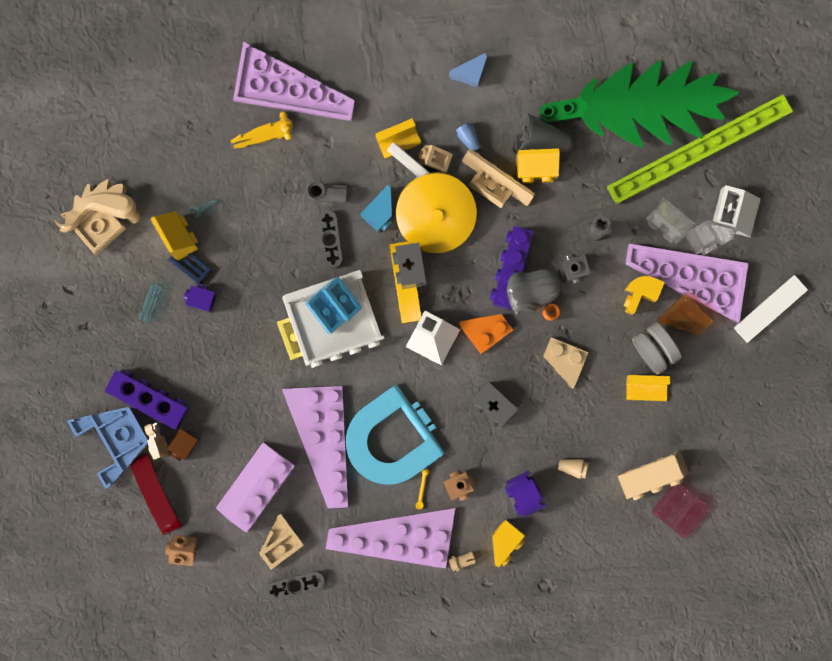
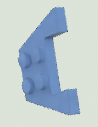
[67,407,149,489]

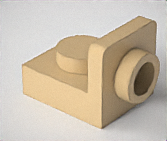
[418,145,453,173]

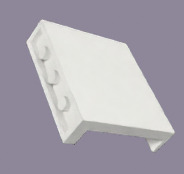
[283,270,384,368]

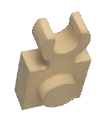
[144,422,170,459]

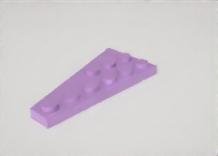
[233,42,355,121]
[625,244,748,323]
[282,386,348,508]
[326,508,455,569]

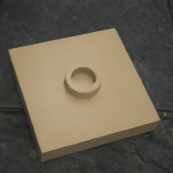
[73,210,126,256]

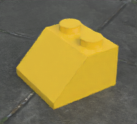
[516,149,559,184]
[150,211,198,261]

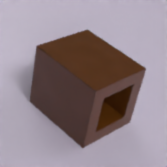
[168,429,200,461]

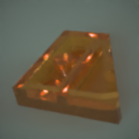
[657,293,714,335]

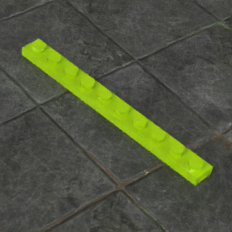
[607,94,793,204]

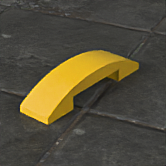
[389,242,421,323]

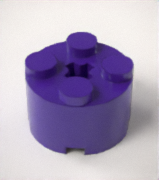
[504,470,547,517]

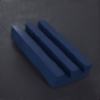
[168,253,212,284]

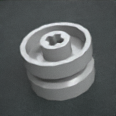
[632,322,681,375]

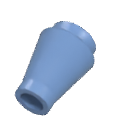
[455,122,481,151]

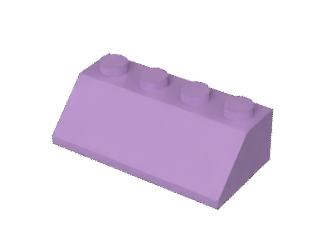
[216,442,296,533]

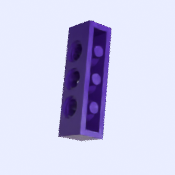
[104,369,190,430]

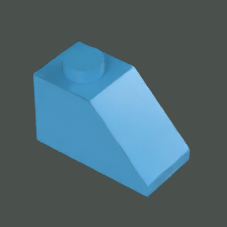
[360,185,392,233]

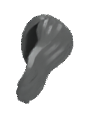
[507,268,561,315]

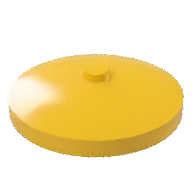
[396,172,477,253]

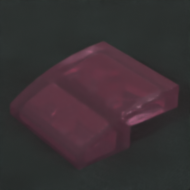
[651,484,710,539]

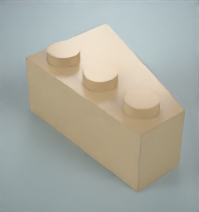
[618,450,689,500]

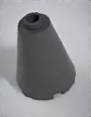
[515,114,573,153]

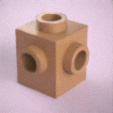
[443,470,475,501]
[166,535,197,566]

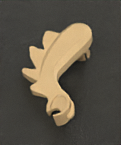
[54,179,141,232]

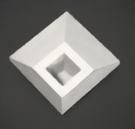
[406,311,460,365]

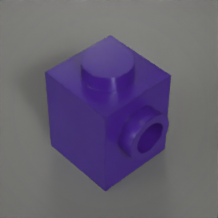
[184,284,217,313]

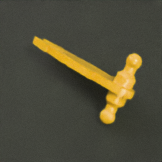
[231,112,293,149]

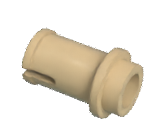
[449,552,476,572]

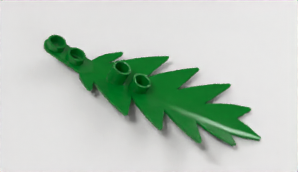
[539,60,739,148]

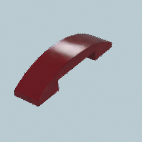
[130,453,182,535]

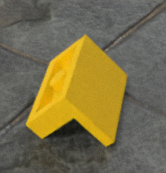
[375,119,422,159]
[626,375,670,401]

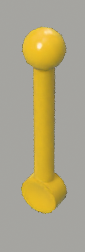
[416,468,429,510]

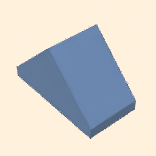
[449,53,487,87]

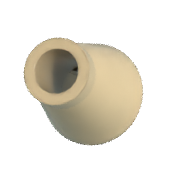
[558,459,589,479]

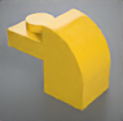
[624,276,665,315]

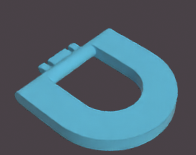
[346,384,446,485]

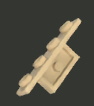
[462,149,535,208]

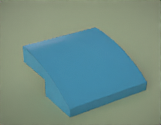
[305,277,363,334]

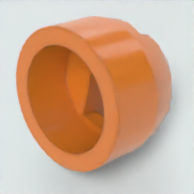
[542,304,560,321]

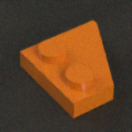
[458,314,513,354]

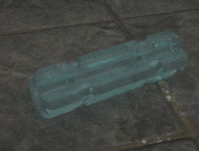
[138,284,161,323]

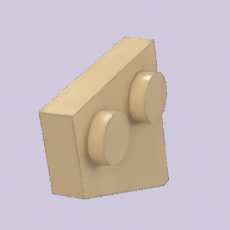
[543,337,588,388]
[259,514,304,569]

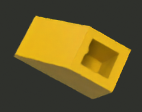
[492,520,525,567]

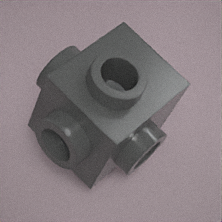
[558,254,591,284]

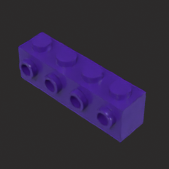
[490,226,533,311]

